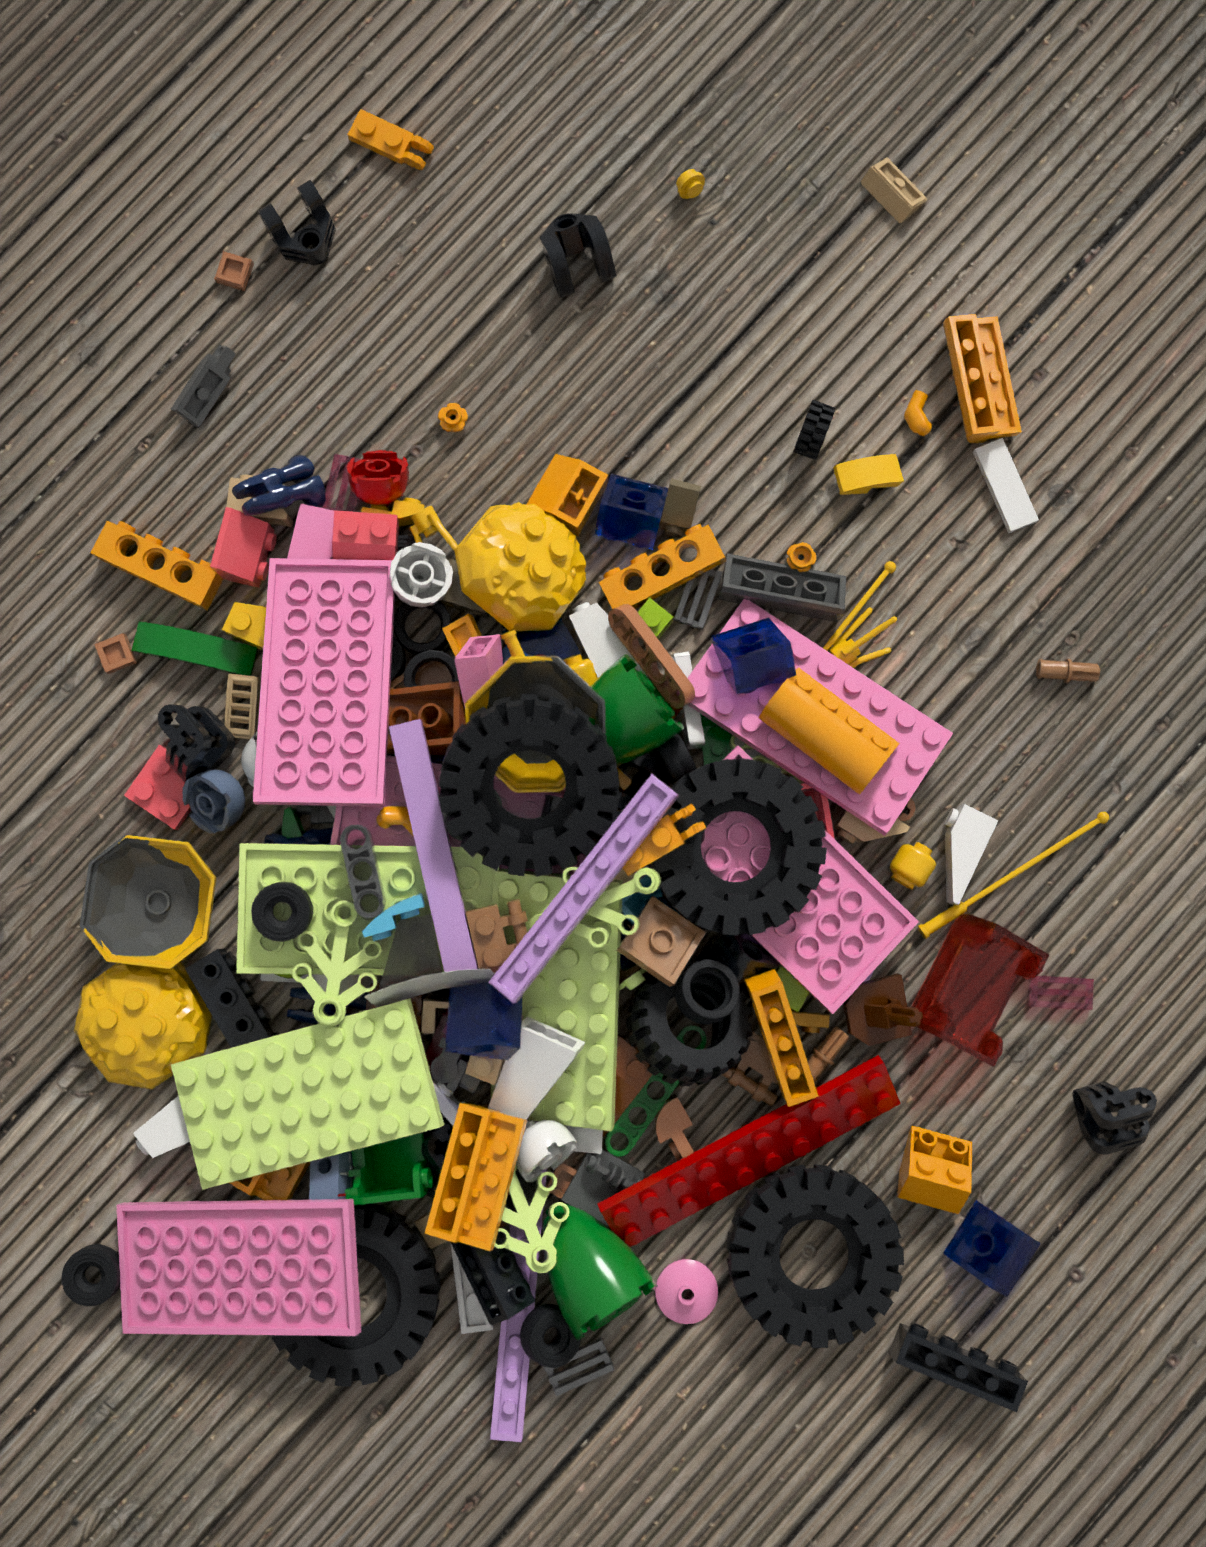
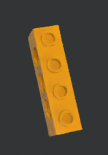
[90,520,223,611]
[599,524,727,609]
[744,969,819,1107]

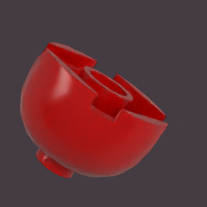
[347,450,409,507]

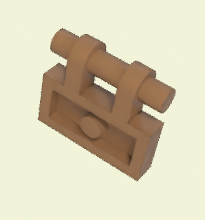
[466,899,528,973]
[722,1032,778,1106]

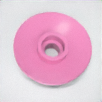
[655,1259,718,1324]

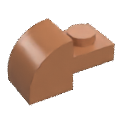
[655,1094,694,1161]

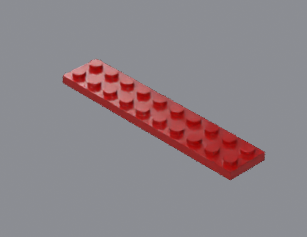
[597,1055,901,1247]

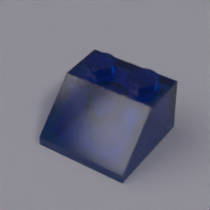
[594,474,668,549]
[711,618,796,695]
[445,982,523,1061]
[943,1200,1041,1297]

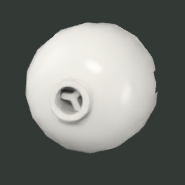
[389,542,453,607]
[516,1120,577,1182]

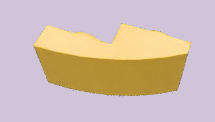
[833,454,904,495]
[361,498,426,527]

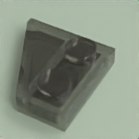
[380,914,442,990]

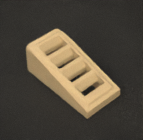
[224,674,261,740]

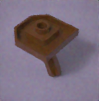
[843,973,923,1046]

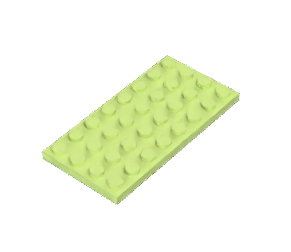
[237,843,499,976]
[491,868,623,1131]
[171,998,444,1190]

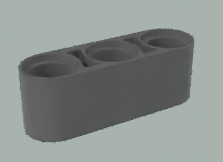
[340,825,386,918]

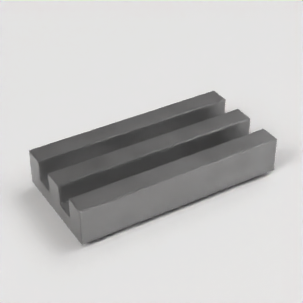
[674,570,723,630]
[543,1338,614,1396]

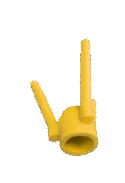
[409,506,458,550]
[828,607,897,668]

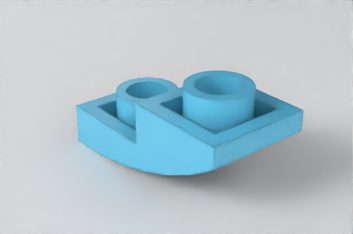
[362,893,425,941]

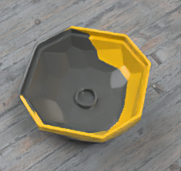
[465,656,606,793]
[80,835,217,969]

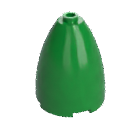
[589,654,684,766]
[543,1204,658,1341]

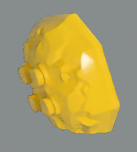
[454,502,586,631]
[74,962,212,1090]

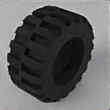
[626,958,754,1086]

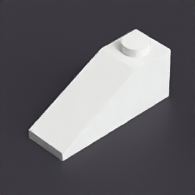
[945,804,998,905]

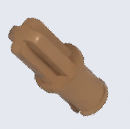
[1036,659,1100,683]
[807,1027,849,1084]

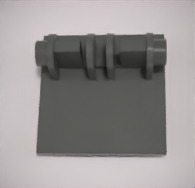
[561,1149,646,1226]

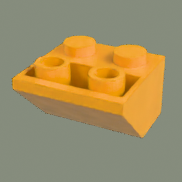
[526,454,608,536]
[897,1125,972,1214]

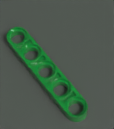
[605,1025,707,1157]

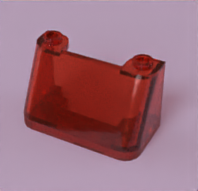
[912,914,1049,1067]

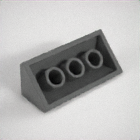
[718,553,846,622]

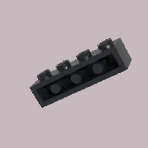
[185,948,280,1048]
[450,1226,535,1326]
[889,1322,1028,1412]

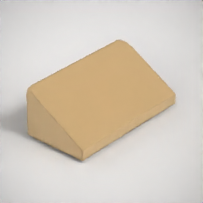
[861,158,928,223]

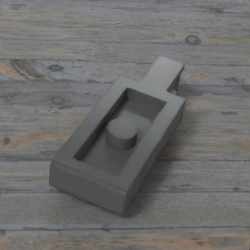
[171,345,236,428]

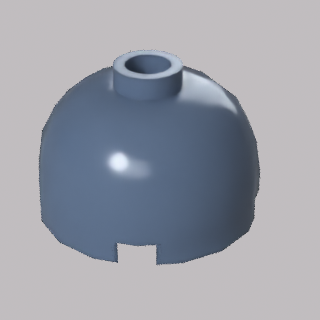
[183,770,245,833]

